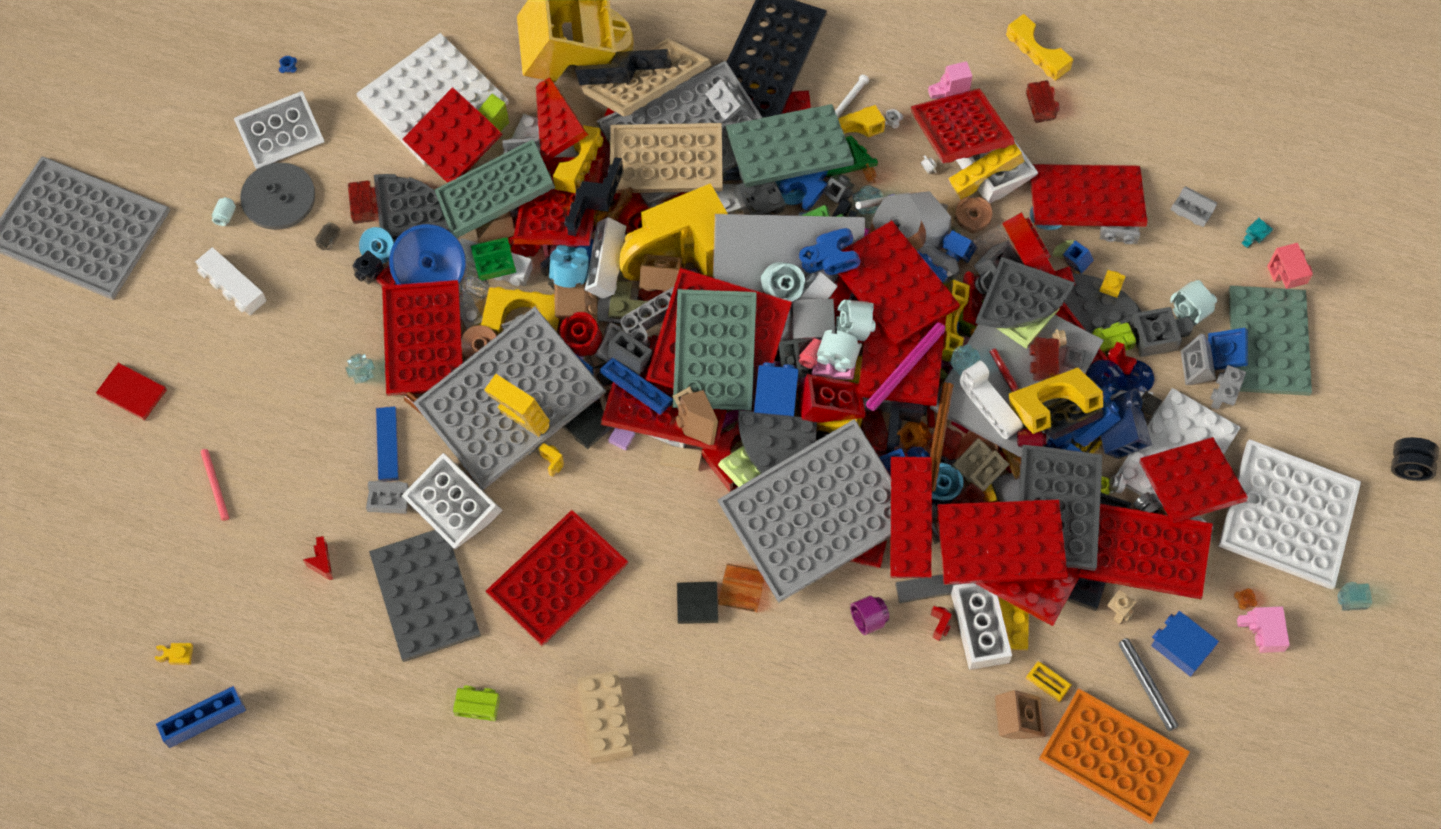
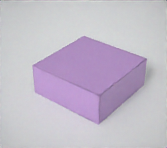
[608,428,635,451]

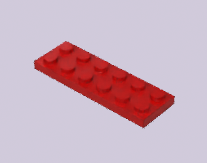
[890,457,932,578]

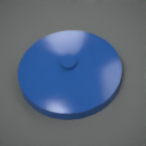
[389,224,466,285]

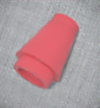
[799,338,821,369]

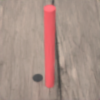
[200,449,229,521]

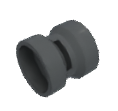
[1134,492,1161,514]

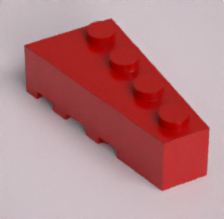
[1002,212,1058,277]

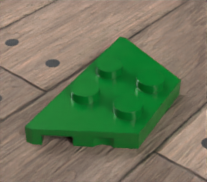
[824,135,878,178]

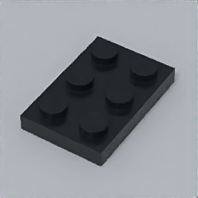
[1043,399,1103,440]

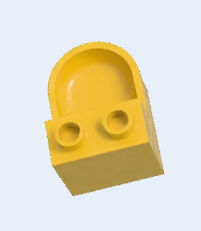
[517,0,634,82]
[619,183,728,281]

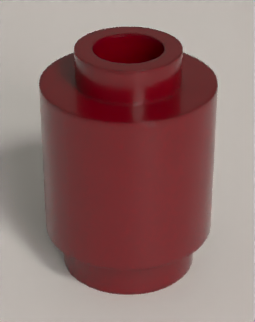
[1017,429,1046,447]

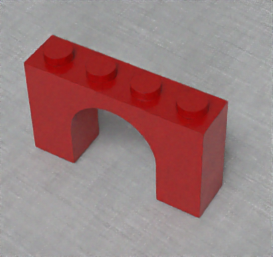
[702,423,741,492]

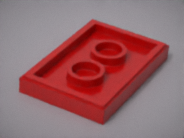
[96,362,167,421]

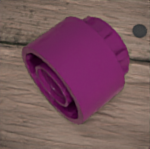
[850,595,890,635]

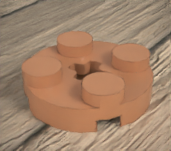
[954,197,992,234]

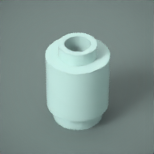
[212,197,236,226]

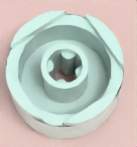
[761,262,805,302]
[1170,280,1217,326]
[836,300,875,341]
[817,330,862,372]

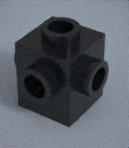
[352,250,384,285]

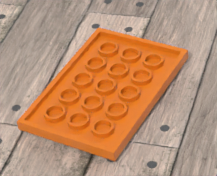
[1039,688,1190,824]

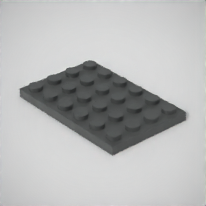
[1018,444,1102,571]
[369,530,481,662]

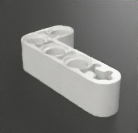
[960,361,1023,439]

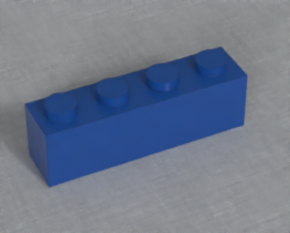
[156,686,247,748]

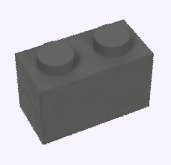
[608,330,652,376]

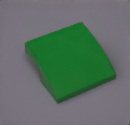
[471,237,516,282]

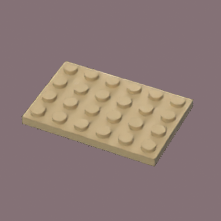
[582,38,711,117]
[610,123,723,193]

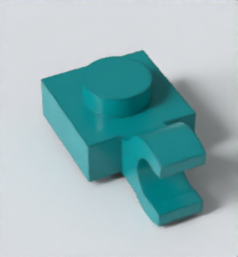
[1241,218,1273,248]

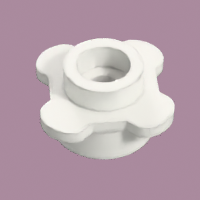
[885,109,903,128]
[921,155,937,174]
[1109,474,1126,493]

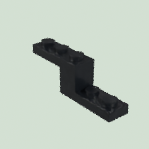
[575,49,672,85]
[564,157,624,236]
[886,401,927,453]

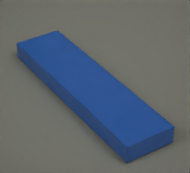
[600,358,673,415]
[376,406,399,482]

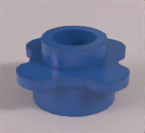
[279,56,297,73]

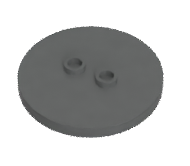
[240,163,316,230]

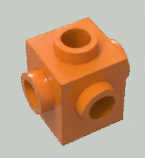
[897,421,933,450]

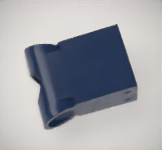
[1101,389,1152,459]

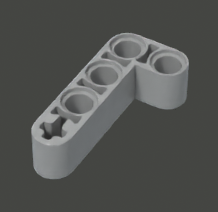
[621,287,674,348]

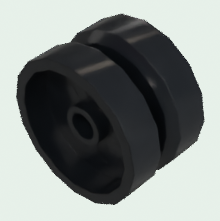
[1391,437,1439,481]

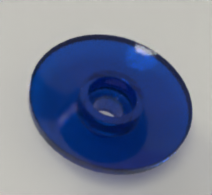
[1086,360,1125,395]
[1116,360,1155,392]

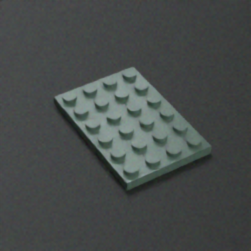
[726,104,854,187]
[435,139,555,238]
[1228,285,1312,396]
[673,289,757,410]

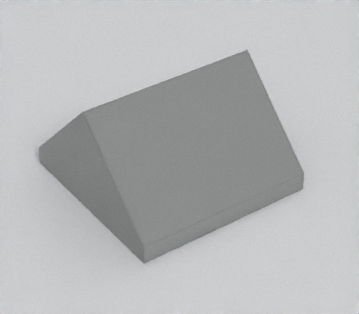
[1181,334,1216,385]

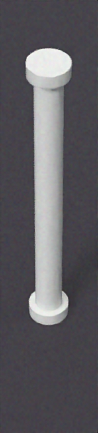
[835,74,870,118]

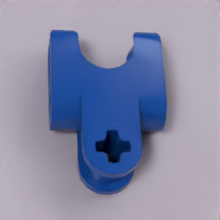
[779,170,828,211]
[799,228,860,275]

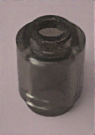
[315,222,340,250]

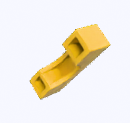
[1006,14,1073,81]
[838,105,886,138]
[553,125,603,193]
[948,143,1025,200]
[942,280,970,362]

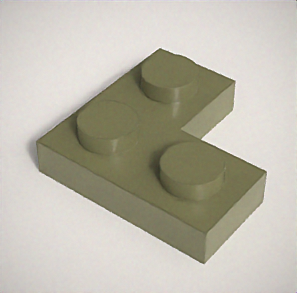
[608,281,648,319]

